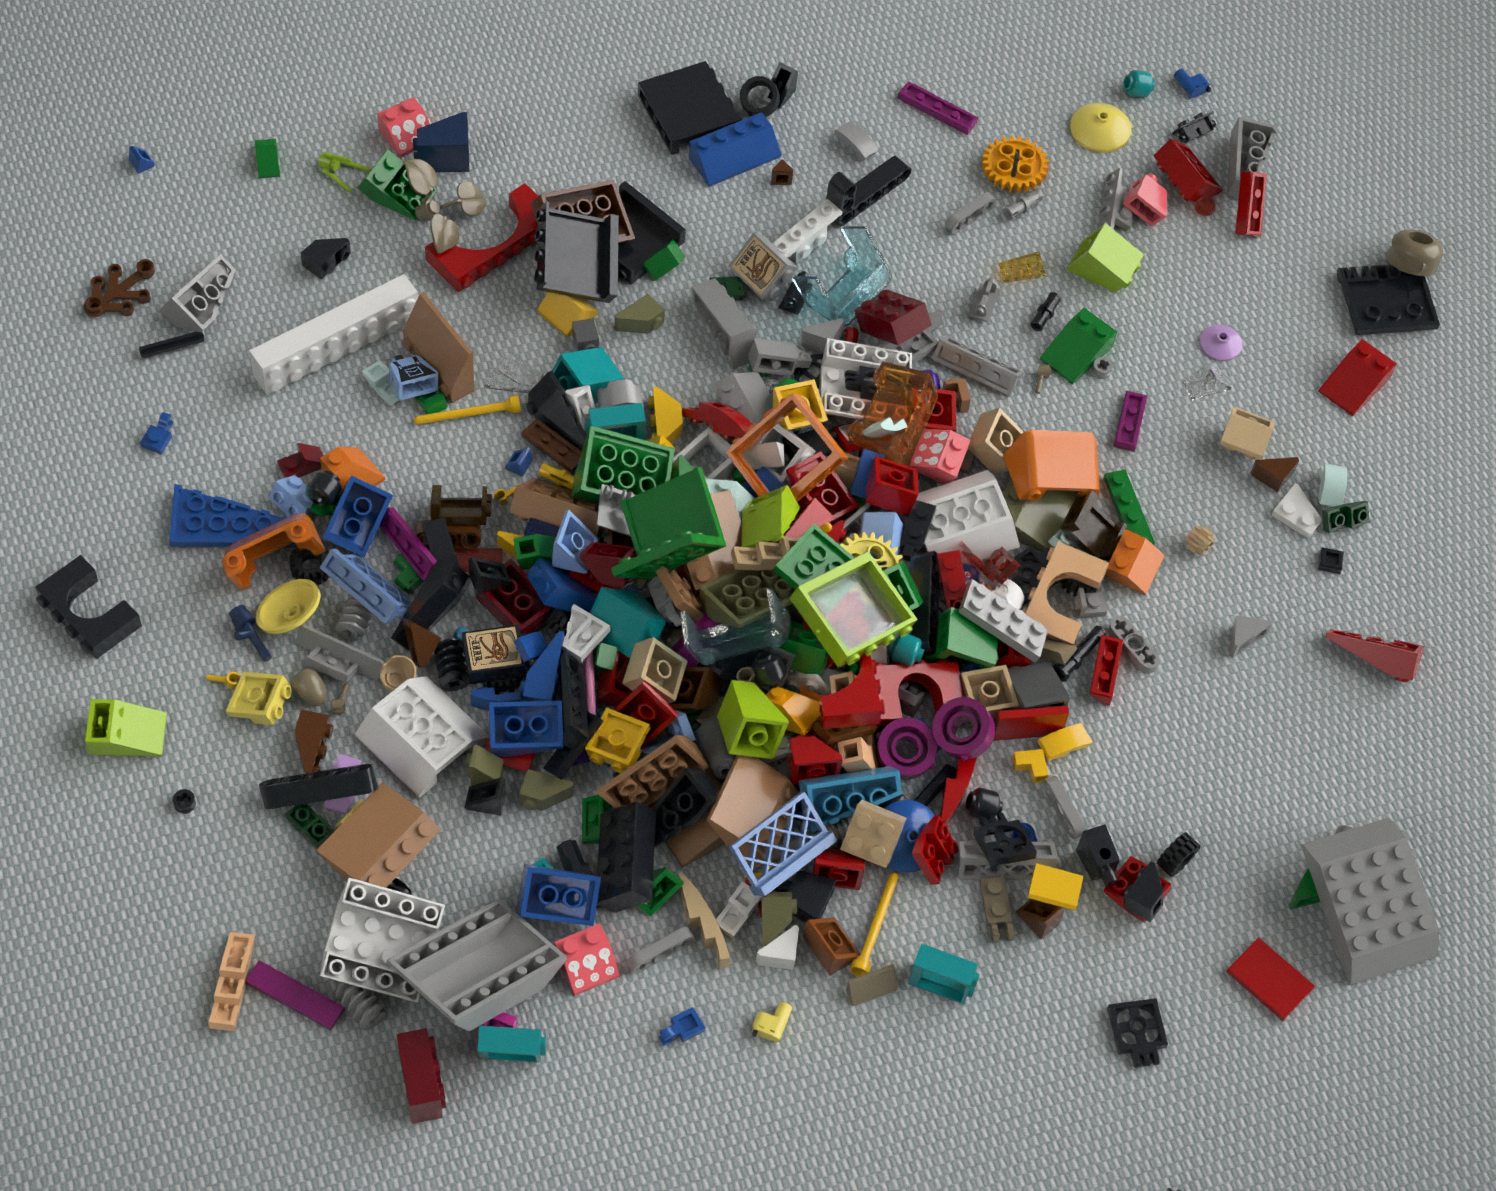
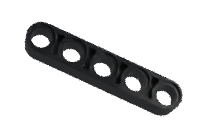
[909,550,940,655]
[259,764,378,809]

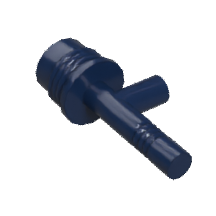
[229,604,272,662]

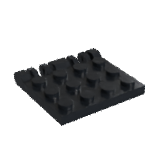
[1337,264,1440,335]

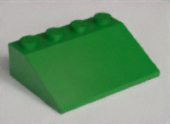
[571,426,675,504]

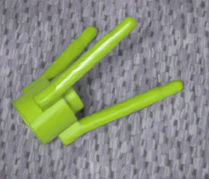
[318,151,371,192]

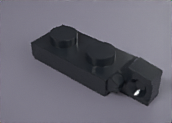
[900,500,936,562]

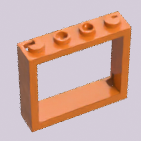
[725,393,848,502]

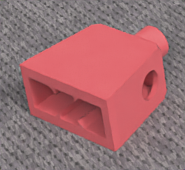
[1123,174,1167,226]

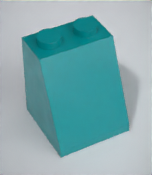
[552,347,625,404]
[590,587,667,658]

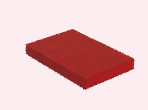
[993,706,1069,741]
[1226,937,1315,1021]

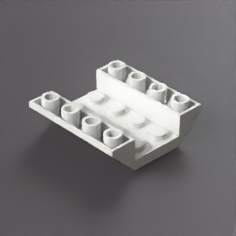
[819,338,912,428]
[909,470,1020,565]
[355,676,489,798]
[320,878,445,1003]

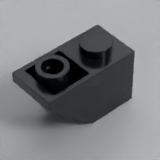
[301,238,351,280]
[1124,861,1163,922]

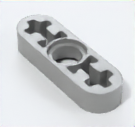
[945,192,996,234]
[1108,616,1160,674]
[1043,776,1086,839]
[626,927,694,974]

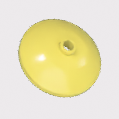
[1070,103,1131,153]
[256,579,321,634]

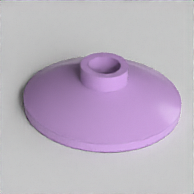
[1200,325,1243,361]

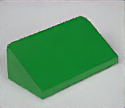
[582,794,612,844]

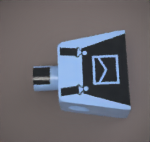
[389,355,438,401]

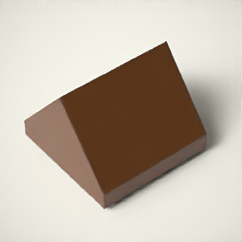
[771,159,793,185]

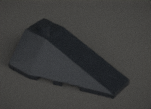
[651,767,716,848]

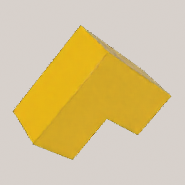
[1012,749,1049,783]

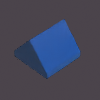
[129,146,155,174]
[505,447,533,477]

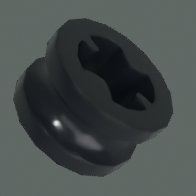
[173,789,196,814]

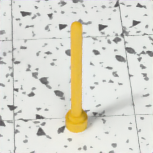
[414,395,521,425]
[849,872,898,976]

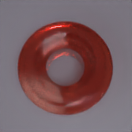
[1194,196,1216,216]

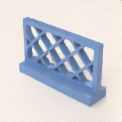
[320,549,413,624]
[729,791,837,896]

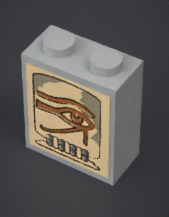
[728,233,798,301]

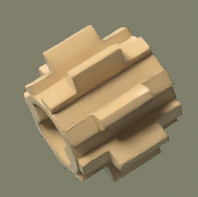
[1185,526,1215,555]

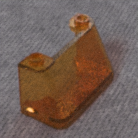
[847,361,937,465]

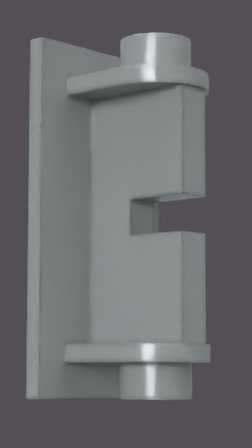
[968,278,1001,322]

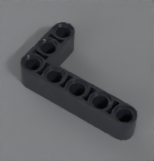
[826,156,912,226]

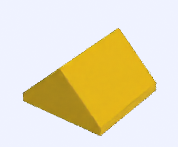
[537,292,599,337]
[773,379,828,431]
[1028,863,1084,911]

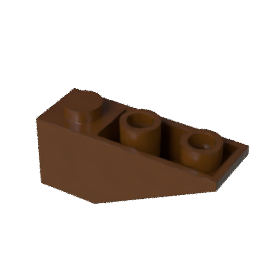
[295,709,333,774]

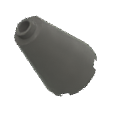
[693,717,736,779]

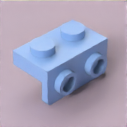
[269,475,313,517]

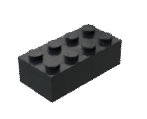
[597,801,656,913]

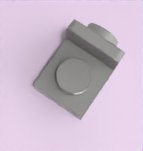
[1073,588,1107,618]

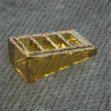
[998,251,1046,283]

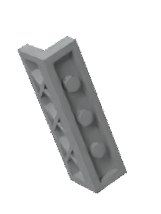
[932,336,1024,396]
[958,841,1058,880]

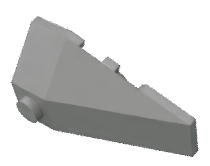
[160,254,236,332]

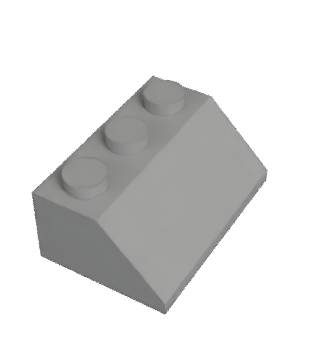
[714,372,773,424]

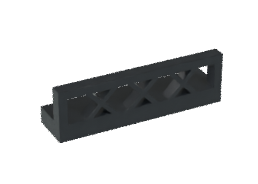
[559,651,589,749]

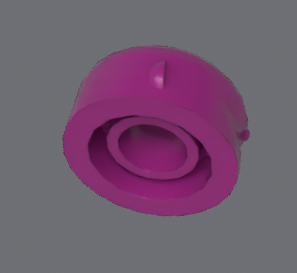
[932,696,995,761]
[876,717,937,780]

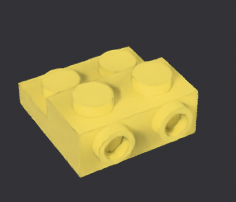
[225,672,292,725]

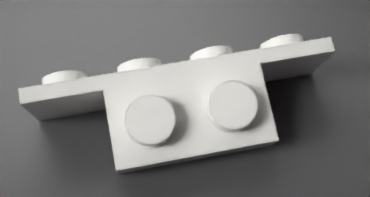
[772,199,842,263]

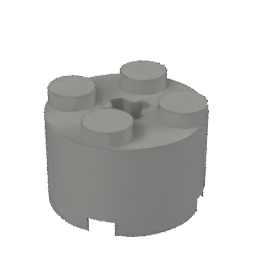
[596,380,645,412]

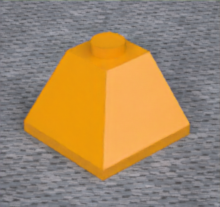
[766,687,821,735]

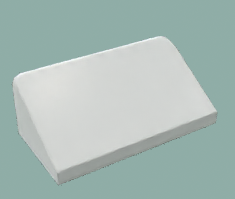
[564,385,595,432]
[742,442,784,470]

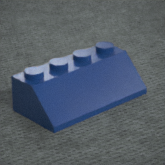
[689,112,781,187]

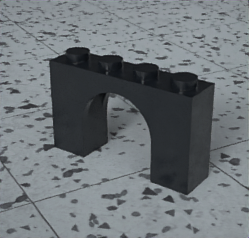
[35,555,142,659]

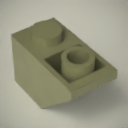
[466,745,504,786]

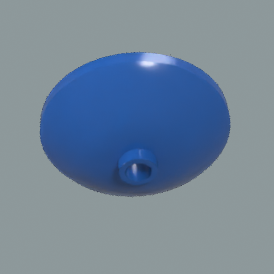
[884,800,935,873]

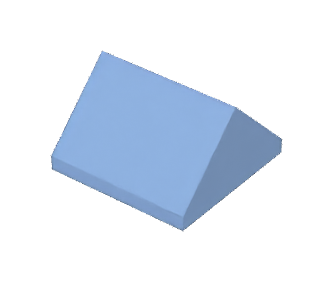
[552,510,598,574]
[859,512,904,565]

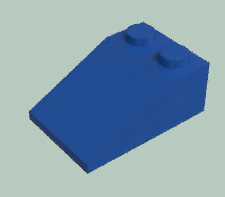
[322,475,393,557]
[520,631,565,701]
[489,701,564,757]
[516,864,601,926]

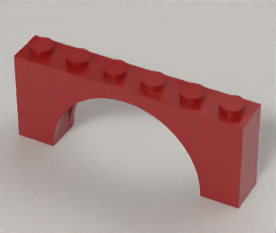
[425,183,538,292]
[801,592,885,729]

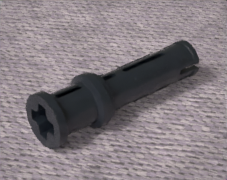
[1052,625,1106,682]

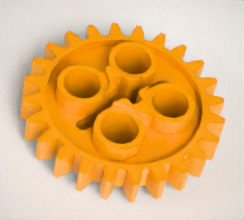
[981,135,1049,194]

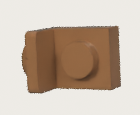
[942,378,970,413]

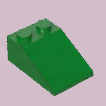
[1039,308,1117,385]

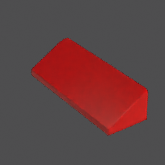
[1235,171,1267,237]
[1089,635,1124,706]

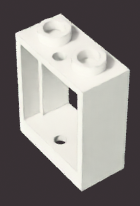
[755,423,816,488]
[673,427,736,480]

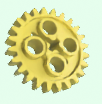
[840,532,903,607]

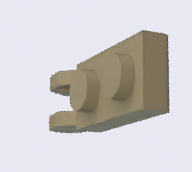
[979,876,1014,943]

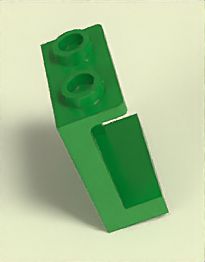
[935,607,999,669]

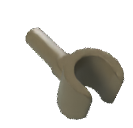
[1035,365,1050,394]
[331,684,349,714]

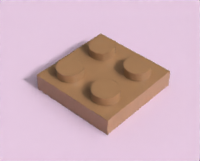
[656,566,705,621]

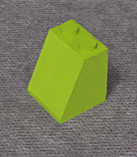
[1066,223,1144,292]
[717,680,789,759]

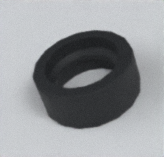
[740,76,780,117]

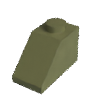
[614,294,665,334]
[519,769,574,811]
[762,892,797,946]

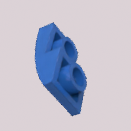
[849,448,885,499]
[513,632,548,662]
[470,687,520,711]

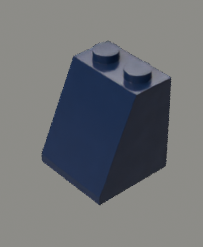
[413,112,470,173]

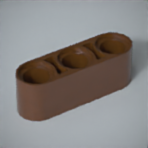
[415,520,482,550]

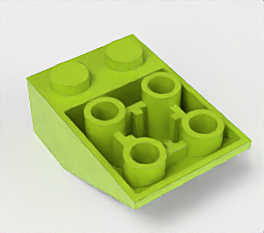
[742,485,800,548]
[85,699,167,757]

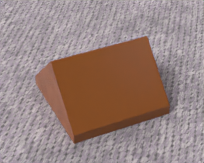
[803,917,860,976]

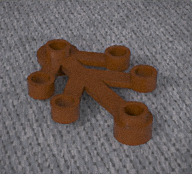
[84,259,155,317]

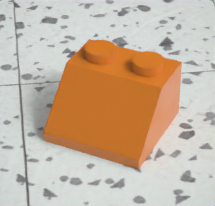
[1104,529,1165,595]

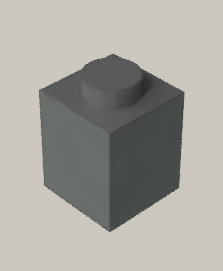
[572,318,599,351]

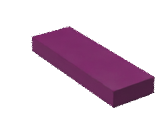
[1113,390,1147,452]

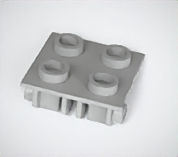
[596,484,636,536]

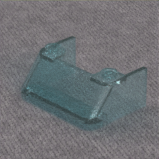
[792,226,892,327]
[680,588,791,665]

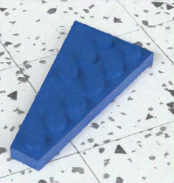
[169,484,297,548]

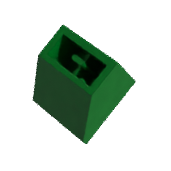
[883,560,923,621]

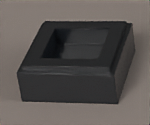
[1318,547,1344,574]

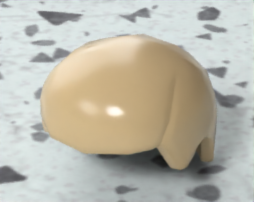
[379,655,417,692]

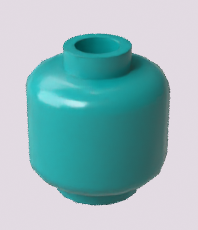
[1123,70,1155,98]
[888,634,925,667]

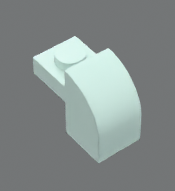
[1317,464,1348,506]

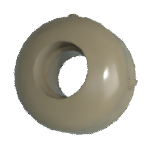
[1386,229,1443,276]

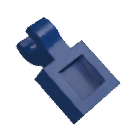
[140,412,173,454]
[658,1007,706,1046]

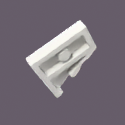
[1271,483,1322,539]
[562,604,611,662]

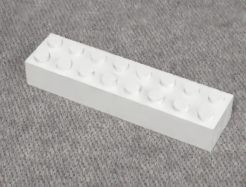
[249,274,418,394]

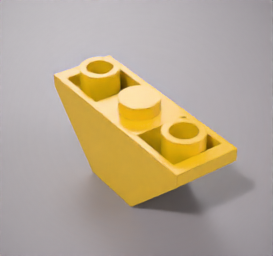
[648,387,683,444]

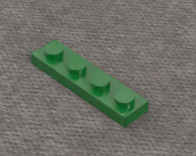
[1103,469,1155,545]

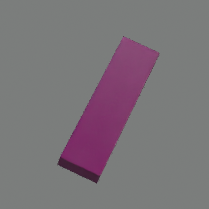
[897,81,978,135]
[379,507,437,582]
[245,960,345,1030]

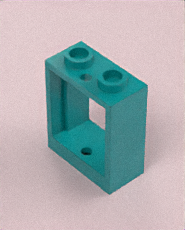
[585,403,646,440]
[908,943,980,1004]
[477,1026,547,1062]

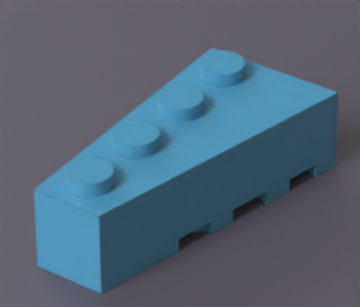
[799,766,902,833]

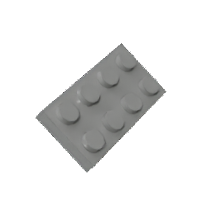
[958,579,1048,662]

